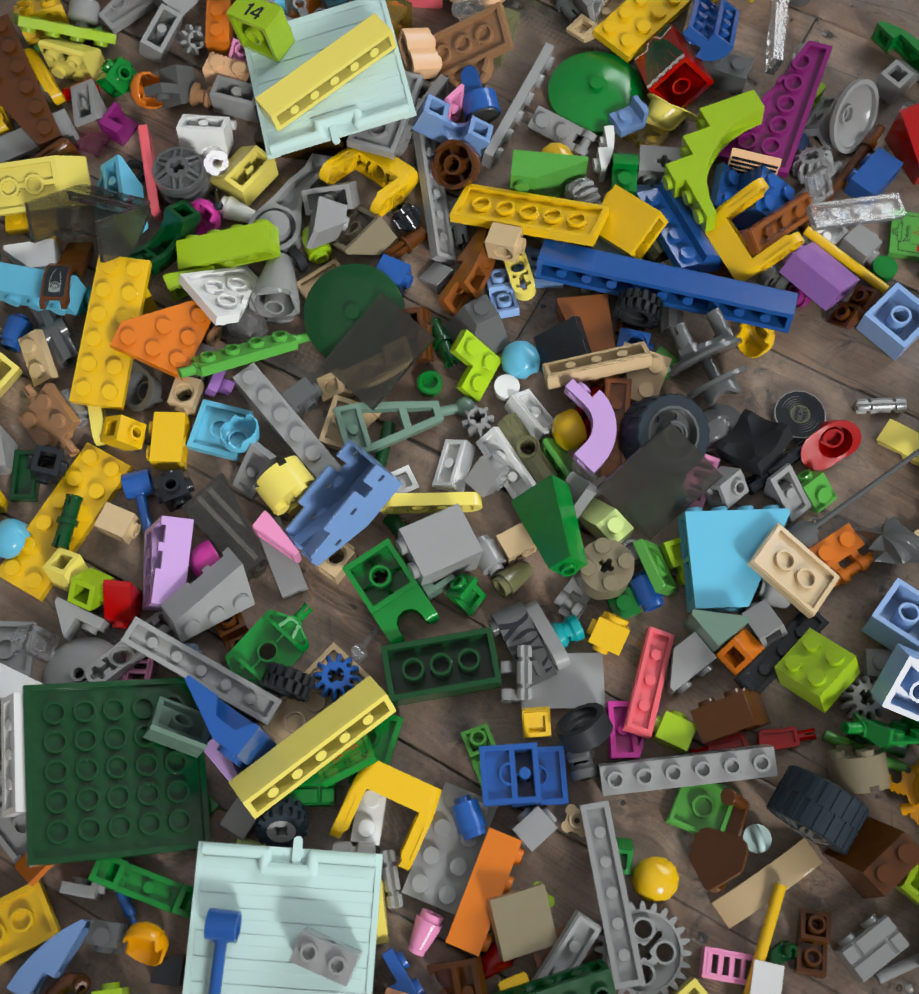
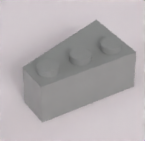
[160,547,255,642]

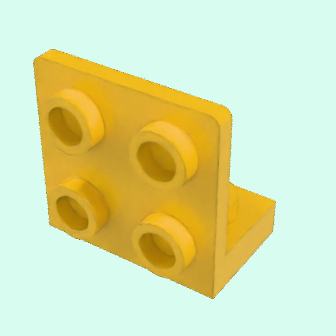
[13,0,70,46]

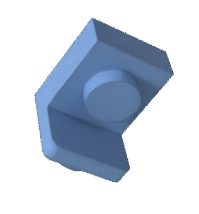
[608,95,649,138]

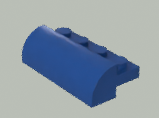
[682,0,740,61]
[635,181,722,273]

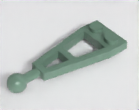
[333,396,475,456]

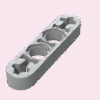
[85,610,174,682]

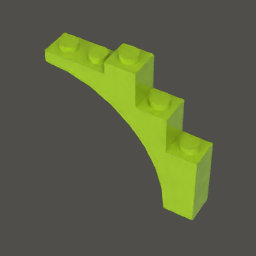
[662,89,765,233]

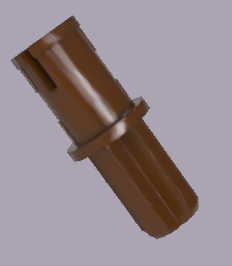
[383,226,428,259]

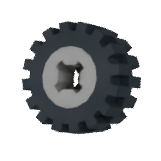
[255,796,308,847]

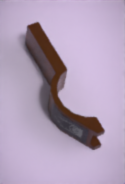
[39,242,94,309]

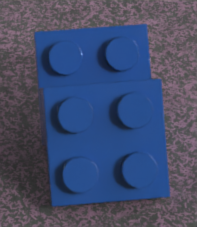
[710,162,795,230]
[479,742,569,808]

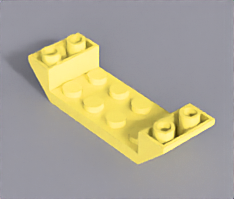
[0,155,95,217]

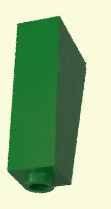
[511,474,588,577]

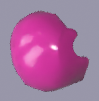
[190,198,221,235]
[189,540,220,578]

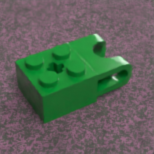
[342,538,440,644]

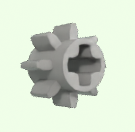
[177,24,206,55]
[462,405,495,438]

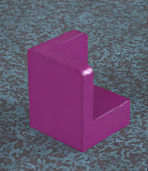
[98,102,139,147]

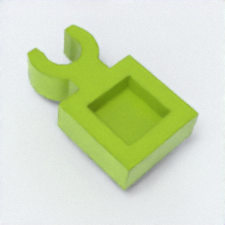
[660,537,685,586]

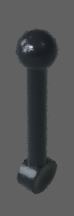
[211,187,223,211]

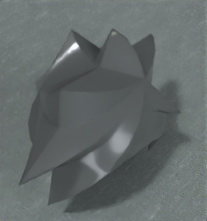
[856,517,919,564]

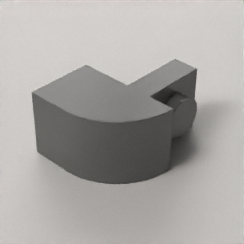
[144,64,195,109]

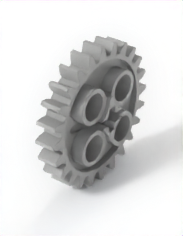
[593,901,692,994]

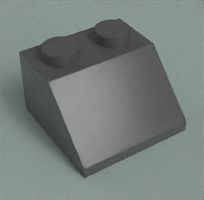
[701,50,756,96]

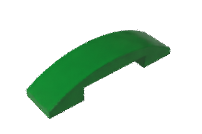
[871,21,919,72]
[88,858,194,920]

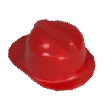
[800,420,862,471]

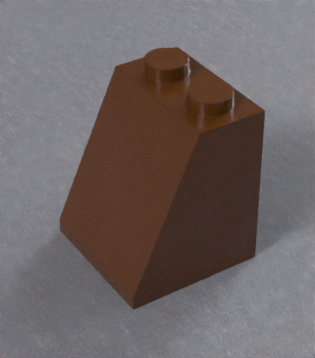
[822,816,919,899]

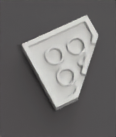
[178,266,259,326]

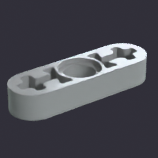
[524,600,571,671]

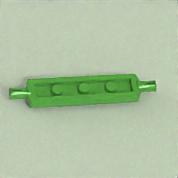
[177,330,311,379]

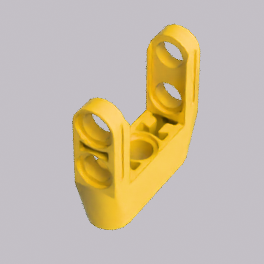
[0,48,66,136]
[319,147,419,217]
[703,177,805,282]
[329,760,442,871]

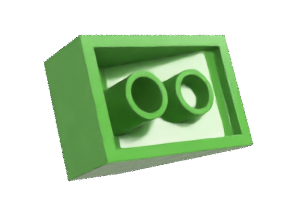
[510,150,588,197]

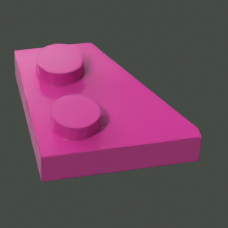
[605,701,660,760]

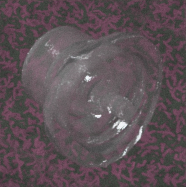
[451,0,485,22]

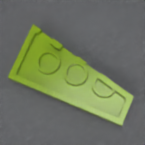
[11,12,116,47]

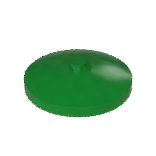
[548,51,643,137]

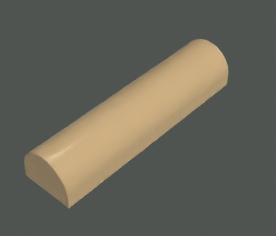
[542,341,652,390]

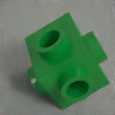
[95,56,137,98]

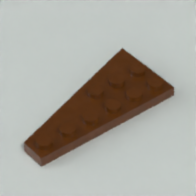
[0,14,63,149]

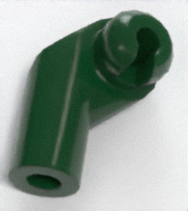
[765,940,798,965]

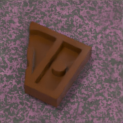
[427,956,488,994]

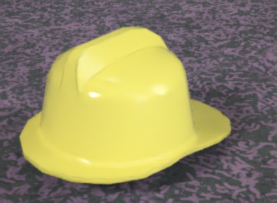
[646,93,698,132]

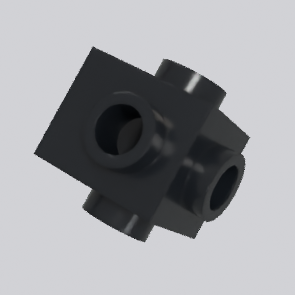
[26,445,68,485]
[154,469,195,512]

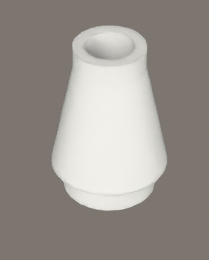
[219,196,256,223]

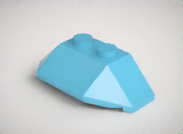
[94,154,148,252]

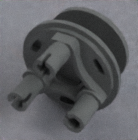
[669,308,749,406]

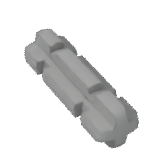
[854,397,907,414]
[517,645,532,700]
[380,849,403,909]

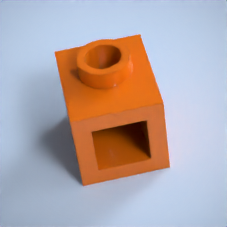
[716,628,765,676]

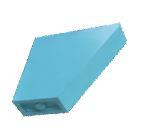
[677,505,790,613]

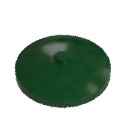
[303,263,405,366]

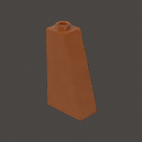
[555,294,620,389]

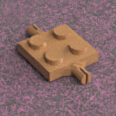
[19,383,81,457]

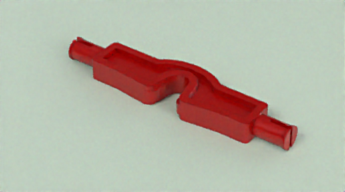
[689,726,817,753]

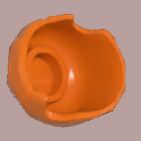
[130,71,164,109]

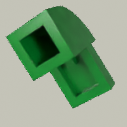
[610,153,639,196]

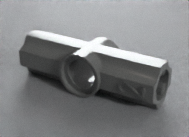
[30,308,79,369]

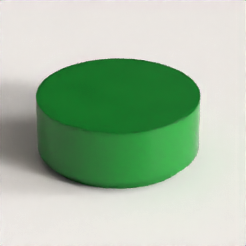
[870,256,898,282]
[417,370,443,397]

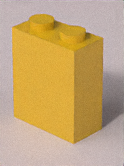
[598,184,669,259]

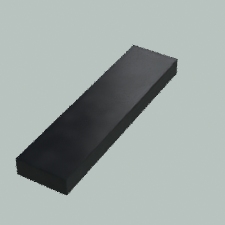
[734,611,829,694]

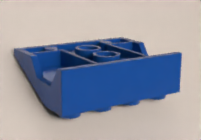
[185,674,276,770]

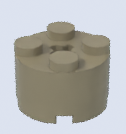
[576,538,635,600]
[826,743,891,794]

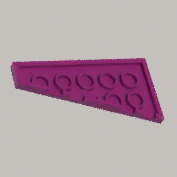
[716,40,833,178]

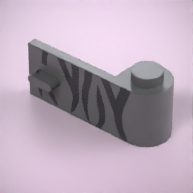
[488,601,558,687]

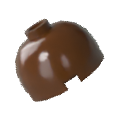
[431,139,481,190]

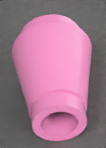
[408,908,444,957]

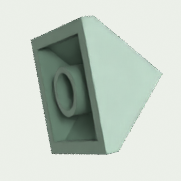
[683,609,749,654]
[143,696,210,758]

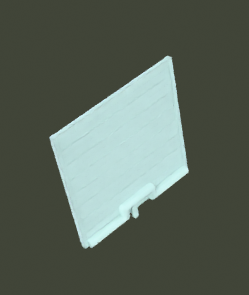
[244,0,417,160]
[182,836,383,994]

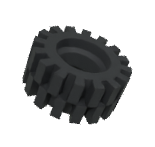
[613,288,663,330]
[260,662,316,702]

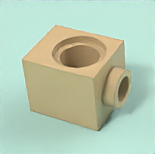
[484,222,526,263]
[167,377,206,417]
[94,502,141,545]
[495,522,537,566]
[315,542,357,585]

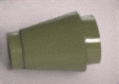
[492,561,534,597]

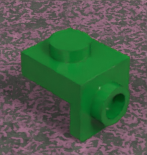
[445,573,487,616]

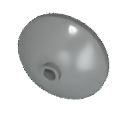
[829,78,879,154]
[43,637,125,684]

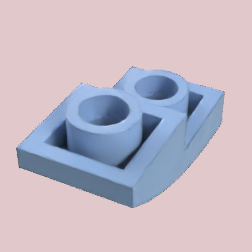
[486,268,520,319]

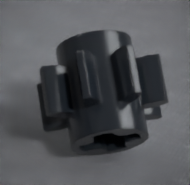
[391,201,422,232]

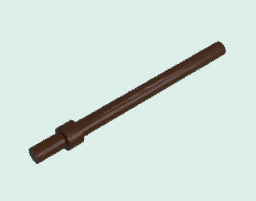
[798,124,885,233]

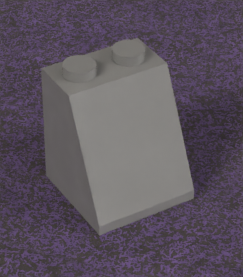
[395,503,483,586]

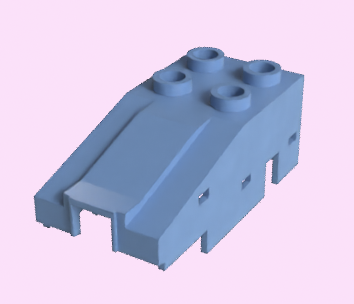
[285,439,403,566]

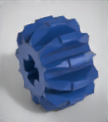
[313,653,361,702]

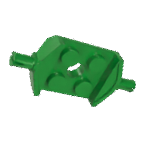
[224,602,313,692]
[841,712,919,749]

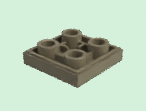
[486,883,557,962]

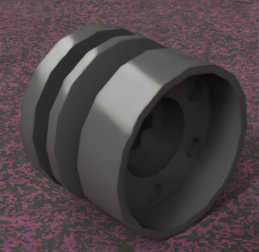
[152,146,212,206]

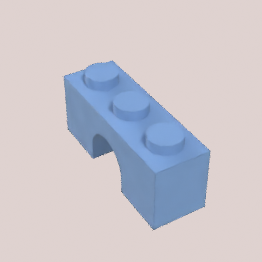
[412,93,494,156]

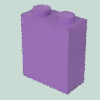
[779,241,860,311]

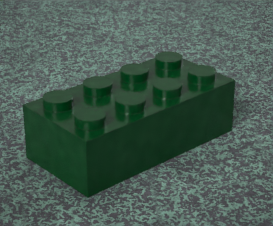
[381,627,502,707]

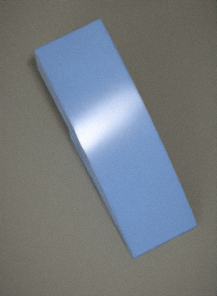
[6,919,91,994]

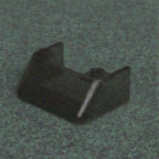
[25,184,151,263]

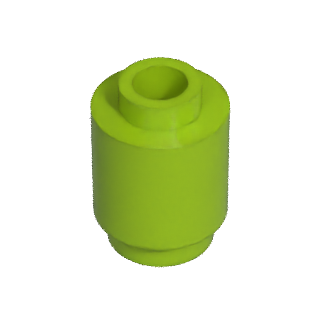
[301,226,332,264]

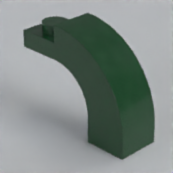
[121,200,201,276]

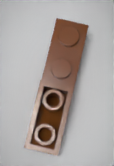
[437,227,496,317]

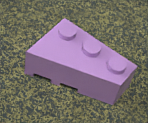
[142,516,194,611]

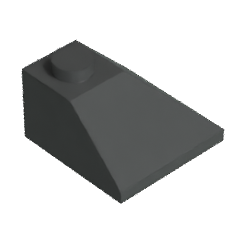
[444,294,510,368]

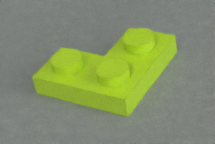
[450,329,501,402]

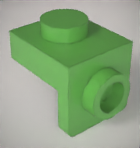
[797,470,838,513]

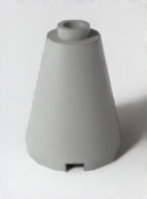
[249,252,301,324]

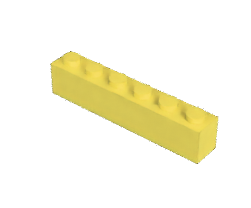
[255,13,397,132]
[228,675,396,819]

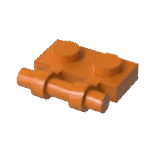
[809,523,874,589]

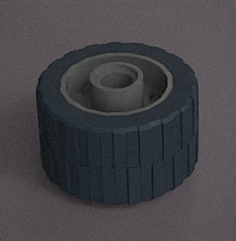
[619,393,710,475]
[766,765,869,855]

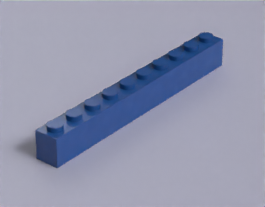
[536,239,798,333]

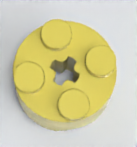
[255,456,316,516]

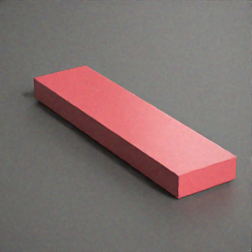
[137,124,164,221]
[622,626,675,739]

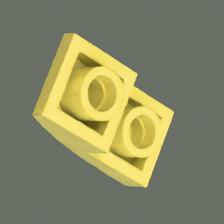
[876,419,919,467]

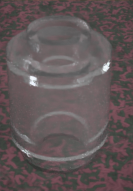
[201,146,229,176]

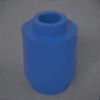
[0,313,33,353]
[629,570,665,613]
[450,794,486,841]

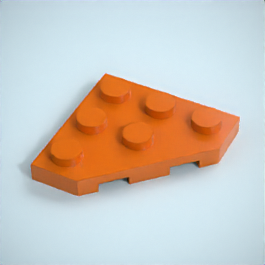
[110,300,212,381]

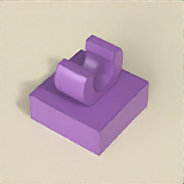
[204,370,235,399]

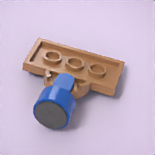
[426,2,514,123]

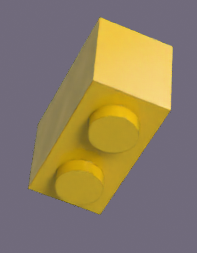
[146,412,191,471]

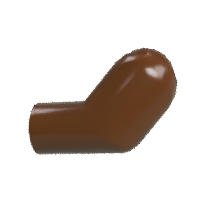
[45,972,91,994]

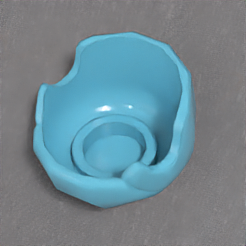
[500,341,541,379]
[219,413,260,453]
[0,518,31,559]

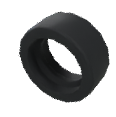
[555,703,613,754]

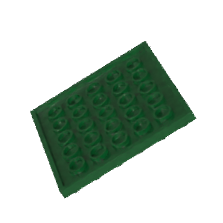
[22,677,211,867]

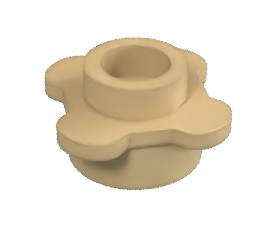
[561,804,585,837]

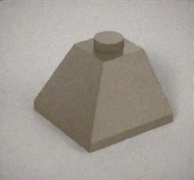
[329,206,397,255]

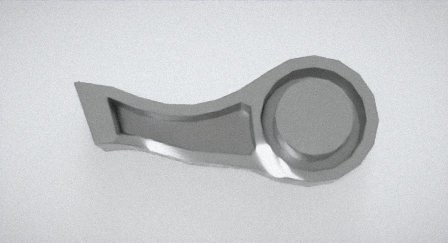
[248,153,333,255]

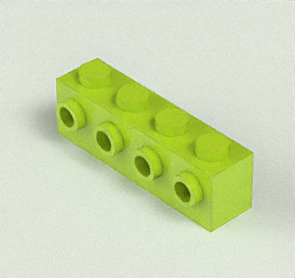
[176,219,281,271]

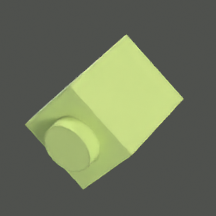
[578,498,634,544]

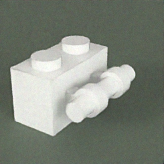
[176,114,237,156]

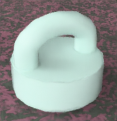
[741,824,772,854]

